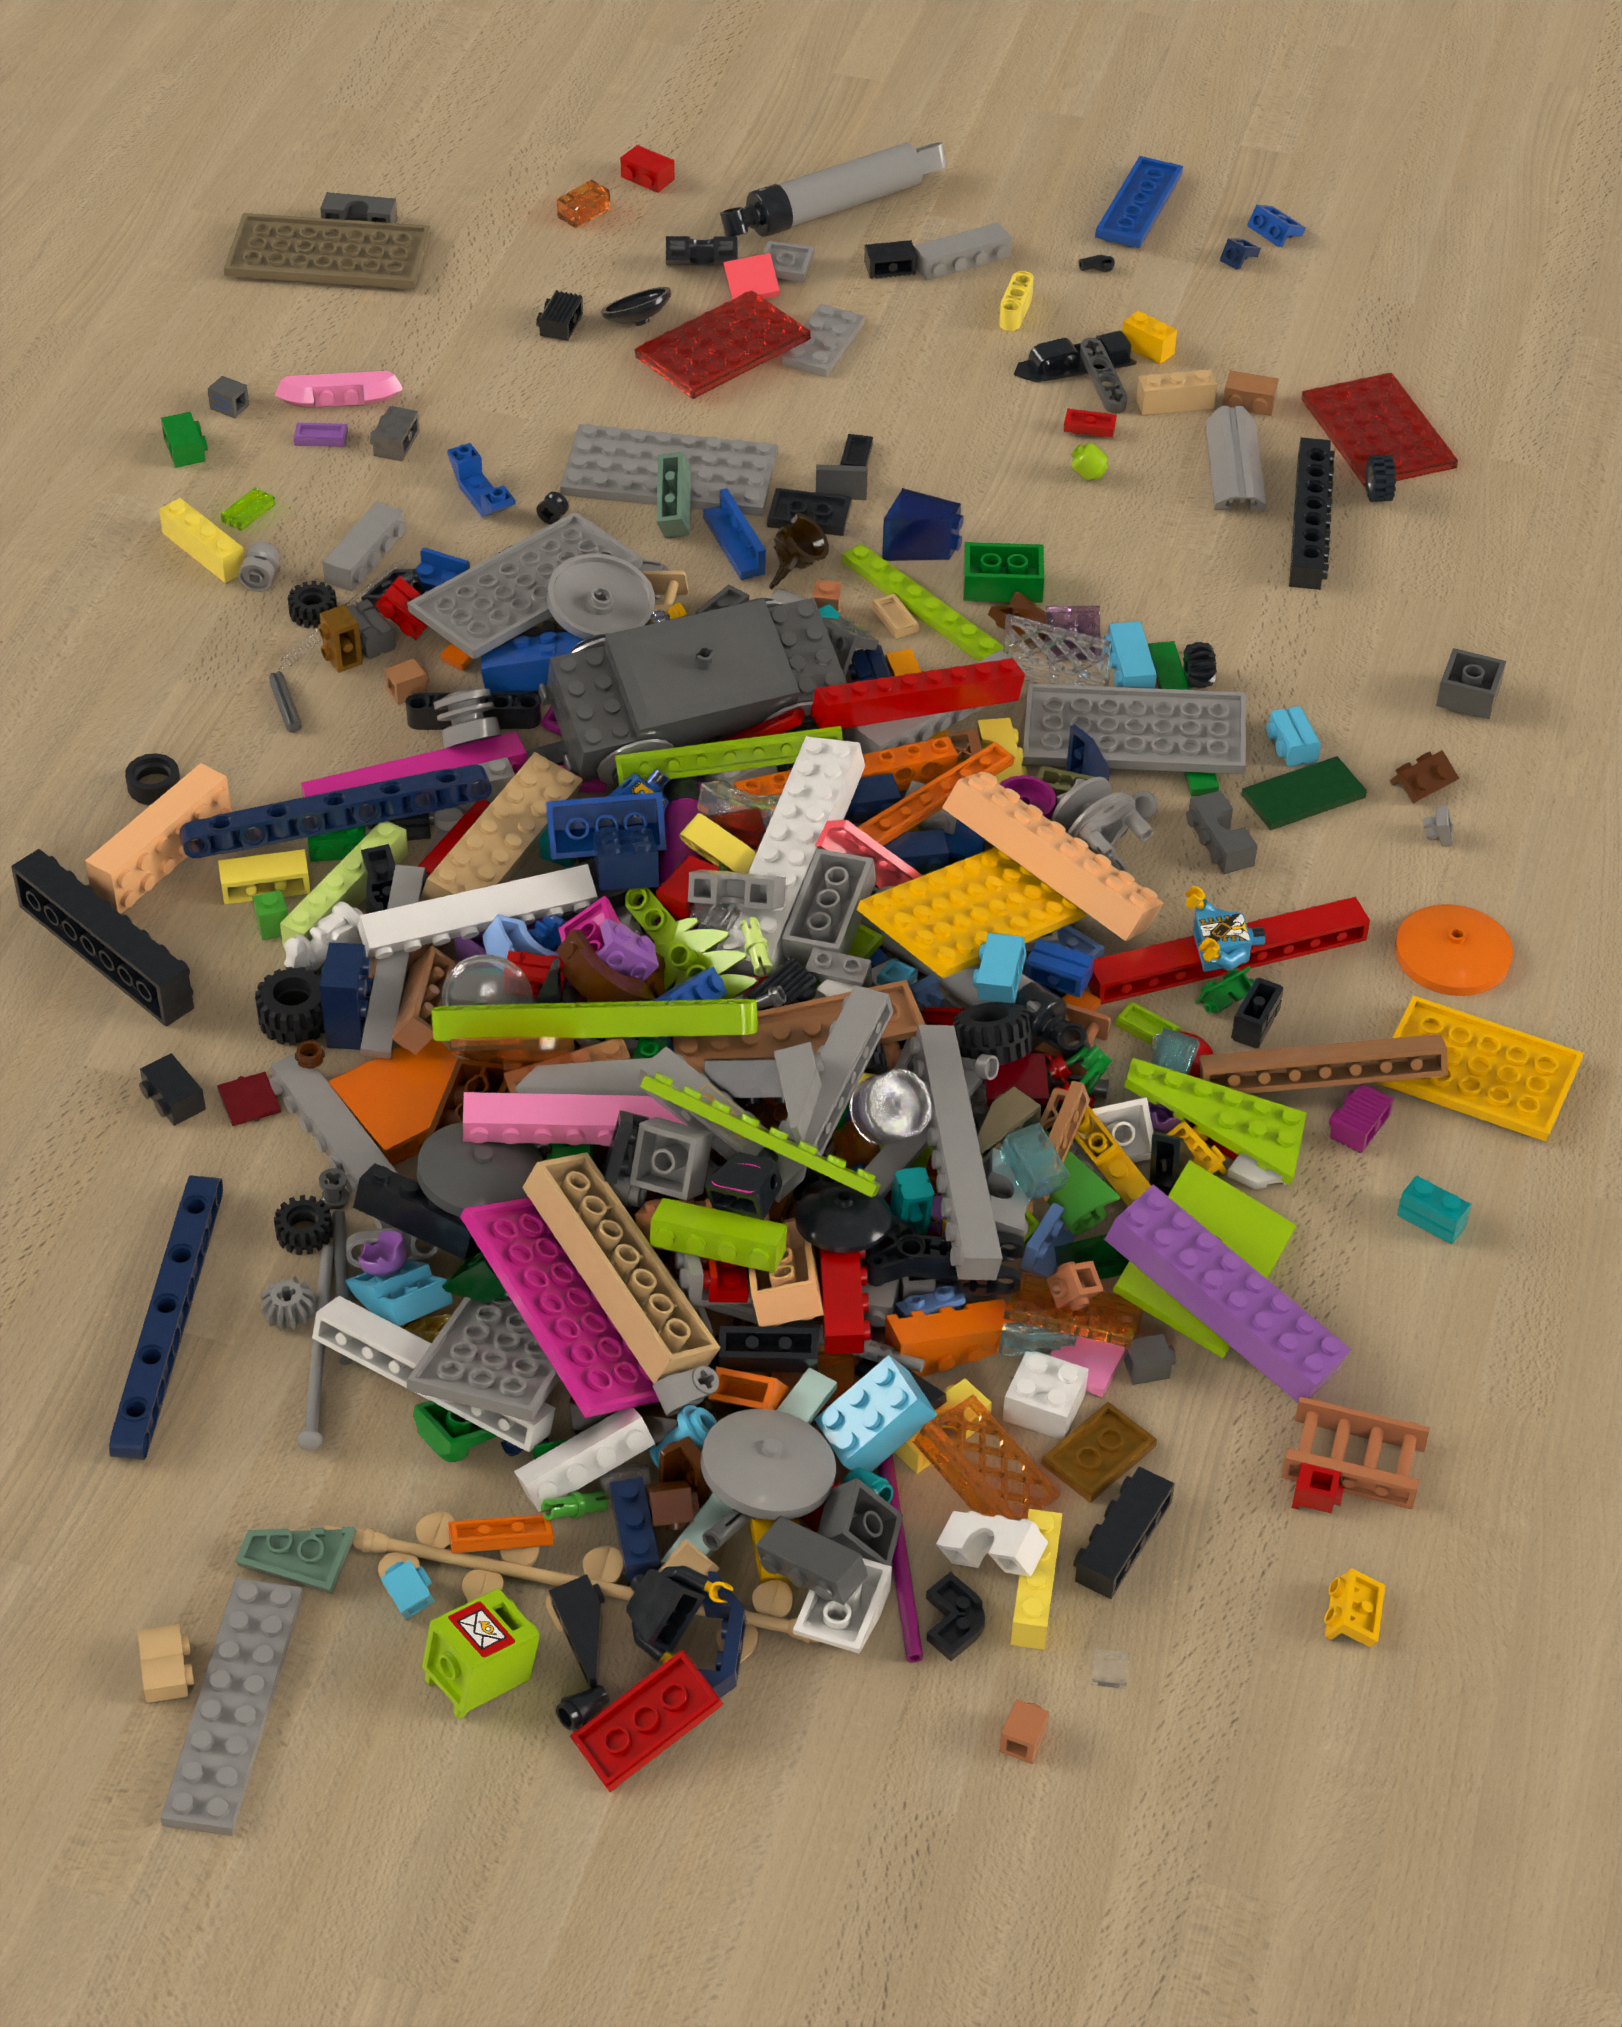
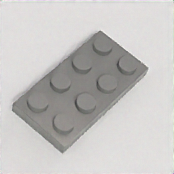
[781,304,865,378]

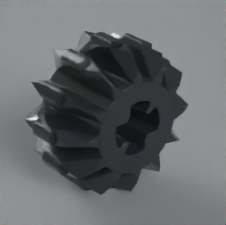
[1183,642,1217,689]

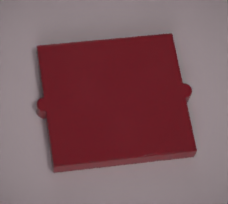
[217,1072,281,1126]

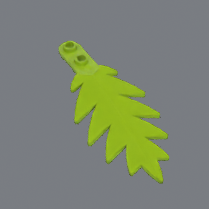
[625,888,760,1011]

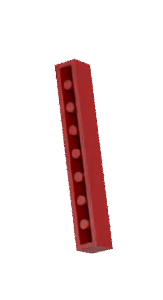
[810,658,1025,729]

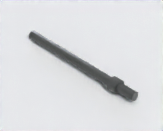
[332,1210,353,1365]

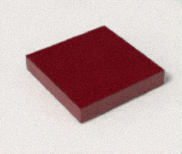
[985,1054,1049,1106]

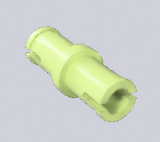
[740,917,773,977]

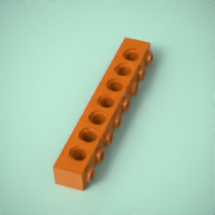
[734,736,958,825]

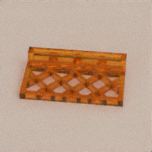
[1003,1272,1143,1348]
[912,1394,1061,1521]

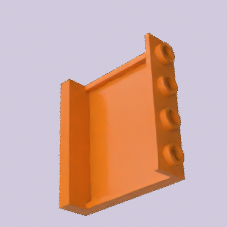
[328,1039,457,1166]

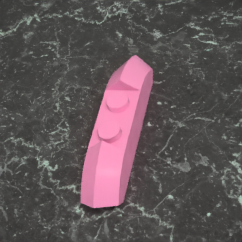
[275,371,403,407]

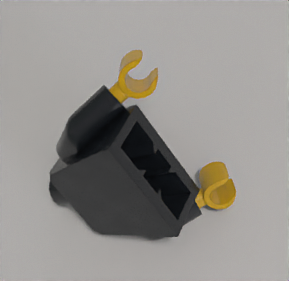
[626,1566,733,1663]

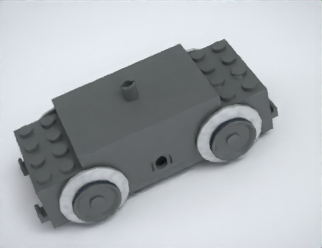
[538,597,847,787]

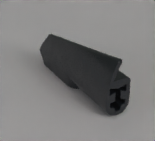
[1014,330,1137,382]

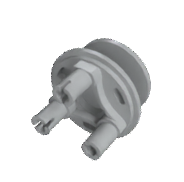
[1052,777,1154,872]

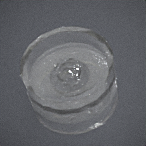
[850,1069,932,1145]

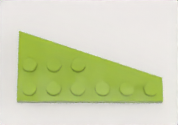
[1124,1057,1307,1186]

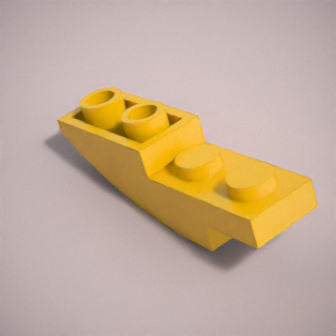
[1074,1105,1151,1207]

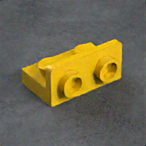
[1167,1120,1228,1175]
[1324,1568,1386,1647]

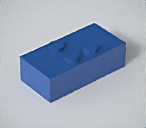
[481,632,584,692]

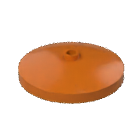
[1395,904,1513,996]

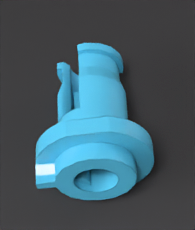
[649,1405,717,1468]

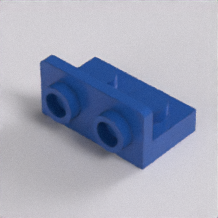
[1247,204,1306,247]
[415,547,470,591]

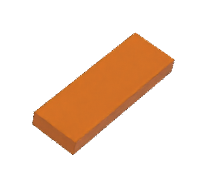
[448,1514,554,1553]

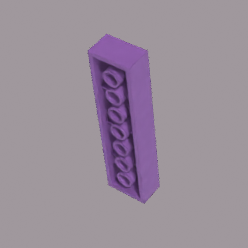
[1104,1185,1351,1402]

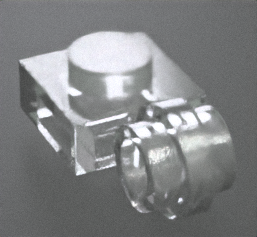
[689,903,742,932]

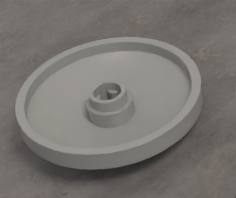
[547,553,655,640]
[700,1409,836,1520]

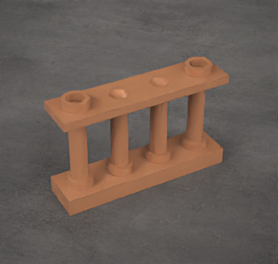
[1281,1397,1430,1509]

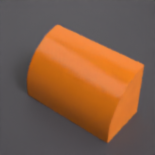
[708,1367,790,1410]

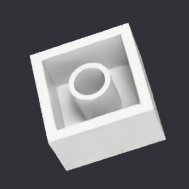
[1003,1348,1089,1440]

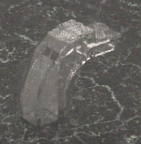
[697,780,781,832]

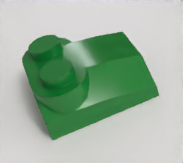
[413,1400,497,1462]

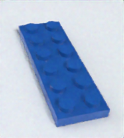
[1095,156,1183,248]

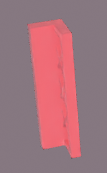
[815,820,923,890]

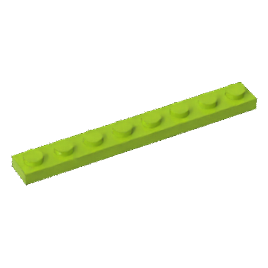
[842,543,1006,662]
[615,726,843,786]
[640,1072,881,1197]

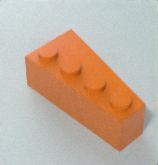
[884,1299,1019,1378]

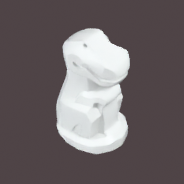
[284,901,363,971]

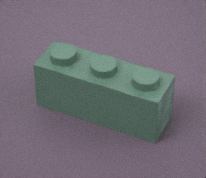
[656,452,691,538]

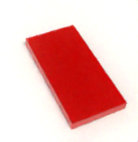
[570,1649,724,1792]

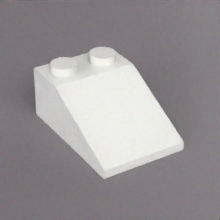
[793,1558,892,1654]

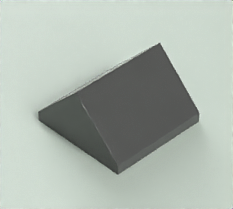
[816,464,868,500]

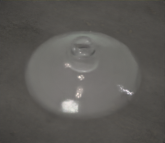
[442,955,533,1042]

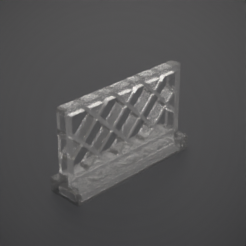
[1003,614,1111,687]

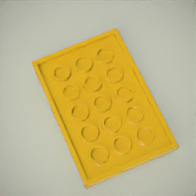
[1374,995,1584,1142]

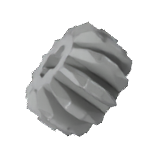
[260,1277,316,1331]

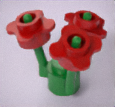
[1046,1045,1112,1109]

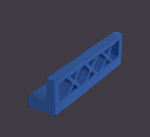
[703,488,766,580]

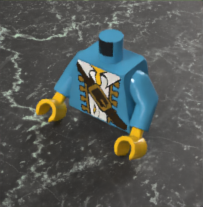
[1185,886,1265,971]

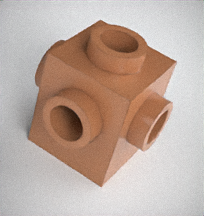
[1046,1261,1104,1311]

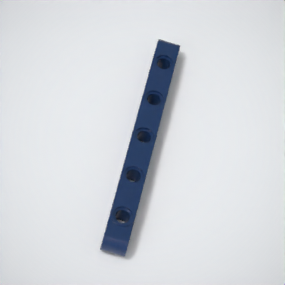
[179,764,492,859]
[109,1175,223,1460]

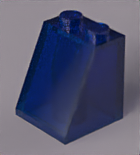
[882,488,964,561]

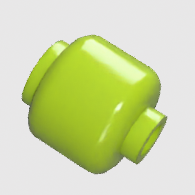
[1070,443,1109,481]

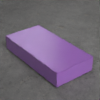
[294,422,348,447]

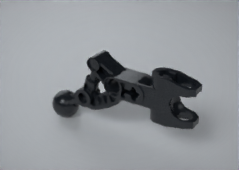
[801,1180,1024,1296]

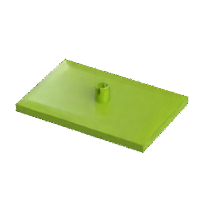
[1112,1160,1297,1359]

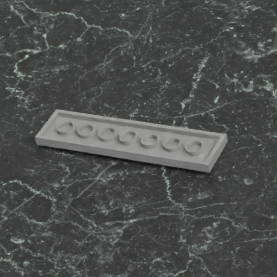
[161,1578,303,1836]

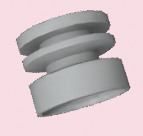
[433,688,502,748]

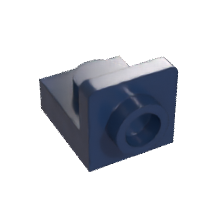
[1220,238,1261,269]

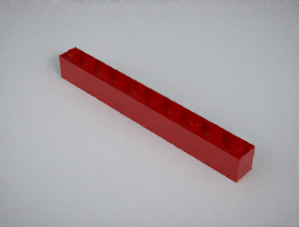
[1088,897,1370,1005]

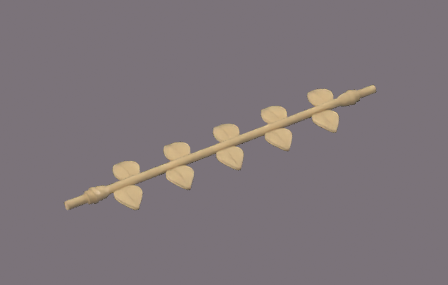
[324,1512,819,1664]

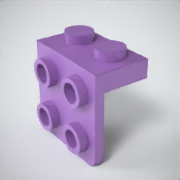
[597,918,659,981]

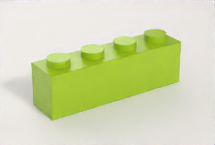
[650,1198,787,1273]

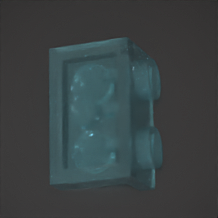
[998,1321,1077,1356]

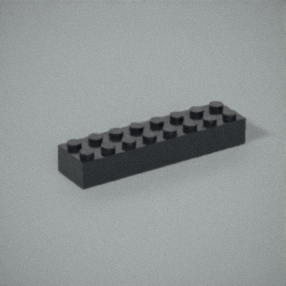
[11,849,194,1027]

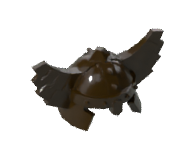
[769,513,829,590]

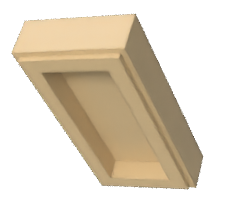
[871,593,919,639]

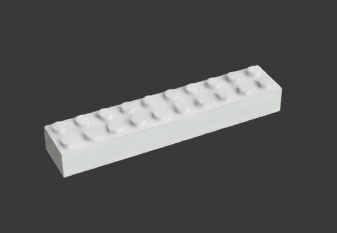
[715,736,865,976]

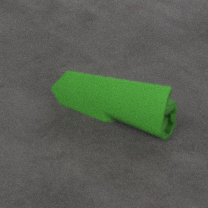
[1007,1130,1120,1235]

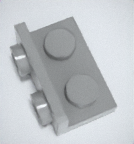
[805,947,872,988]

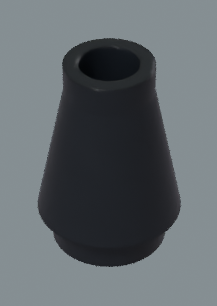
[556,1685,610,1730]

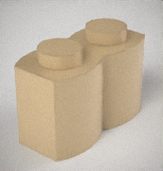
[137,1624,194,1703]

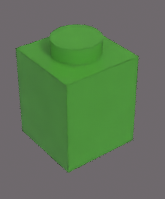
[252,890,288,941]

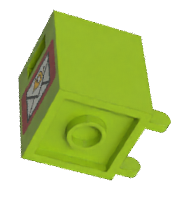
[422,1588,540,1719]

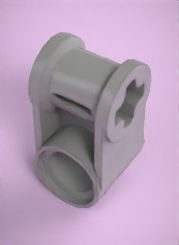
[652,1366,719,1416]

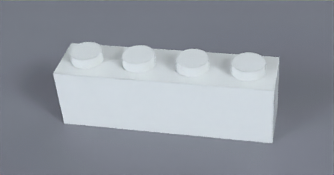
[514,1407,655,1512]

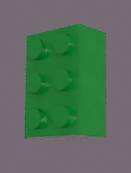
[963,542,1045,603]

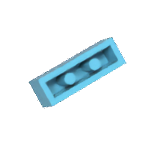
[1104,621,1157,689]

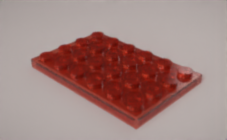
[634,290,811,399]
[1301,372,1458,488]

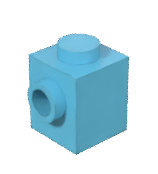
[380,1560,436,1620]

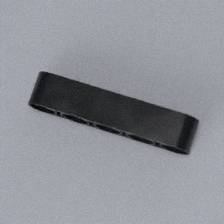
[405,692,542,730]

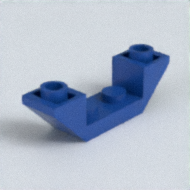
[447,443,516,517]

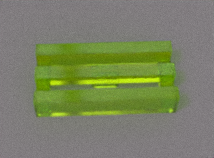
[221,487,275,531]

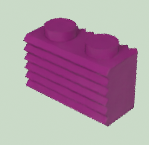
[1329,1084,1394,1153]

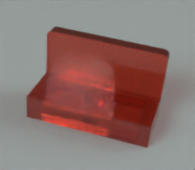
[706,807,766,850]

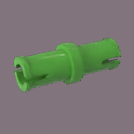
[541,1490,609,1521]

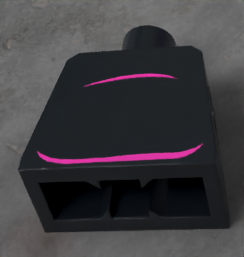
[704,1147,782,1220]

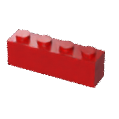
[819,1248,871,1354]

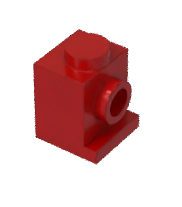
[1291,1462,1345,1514]

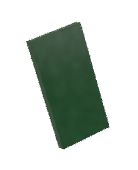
[1242,756,1367,830]

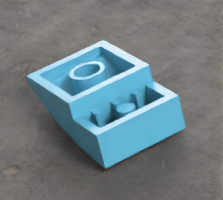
[345,1260,454,1326]

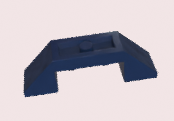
[698,1571,747,1698]

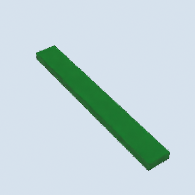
[1148,641,1219,797]

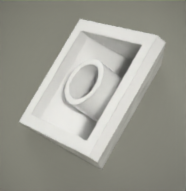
[1092,1097,1153,1170]

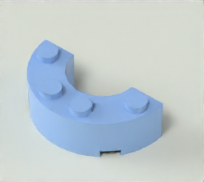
[482,914,572,986]

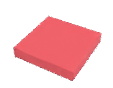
[723,253,780,305]

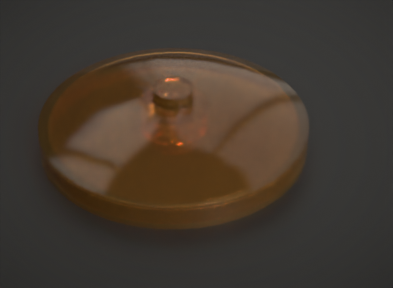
[450,1037,575,1071]

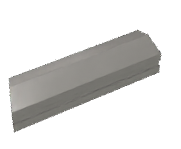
[1205,406,1267,510]

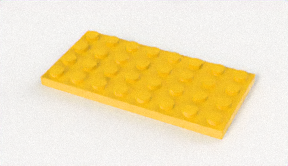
[857,847,1087,979]

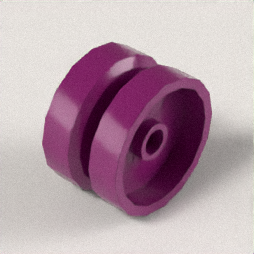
[1000,775,1057,821]

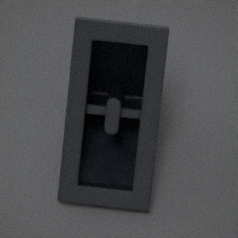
[1149,1132,1195,1196]

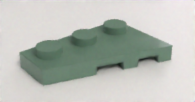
[235,1527,357,1594]

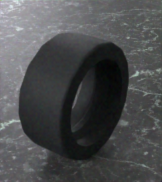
[125,753,180,805]

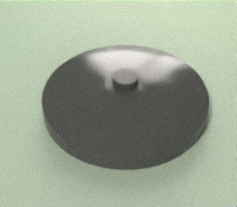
[417,1122,543,1217]

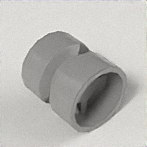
[238,542,280,592]

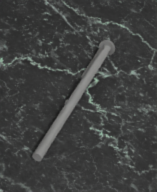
[297,1245,334,1451]

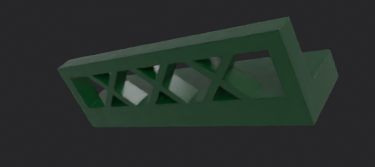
[1054,1234,1129,1280]

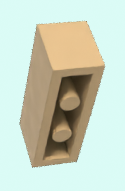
[1136,369,1217,415]

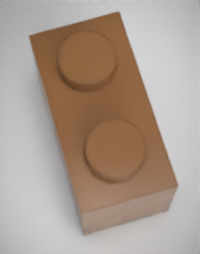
[1223,370,1279,416]

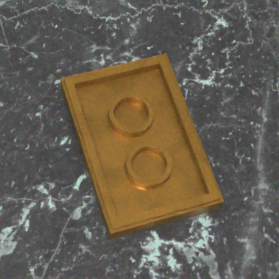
[1041,1402,1157,1503]

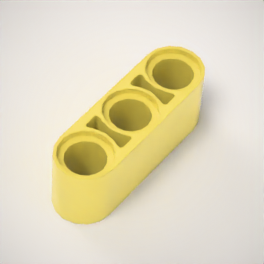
[999,271,1034,331]
[679,813,756,874]

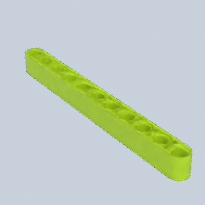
[431,999,759,1041]

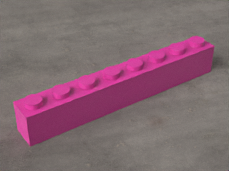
[301,731,527,817]

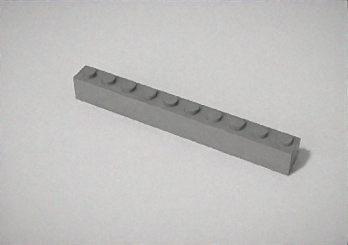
[910,1024,1003,1280]

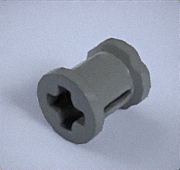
[319,1168,349,1209]

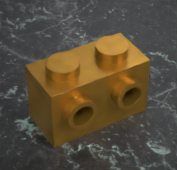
[318,605,363,673]

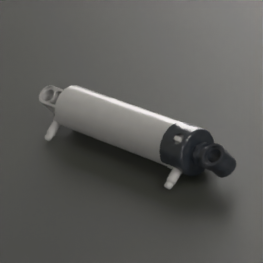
[720,142,947,237]
[861,886,1091,1063]

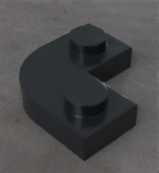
[926,1571,985,1661]

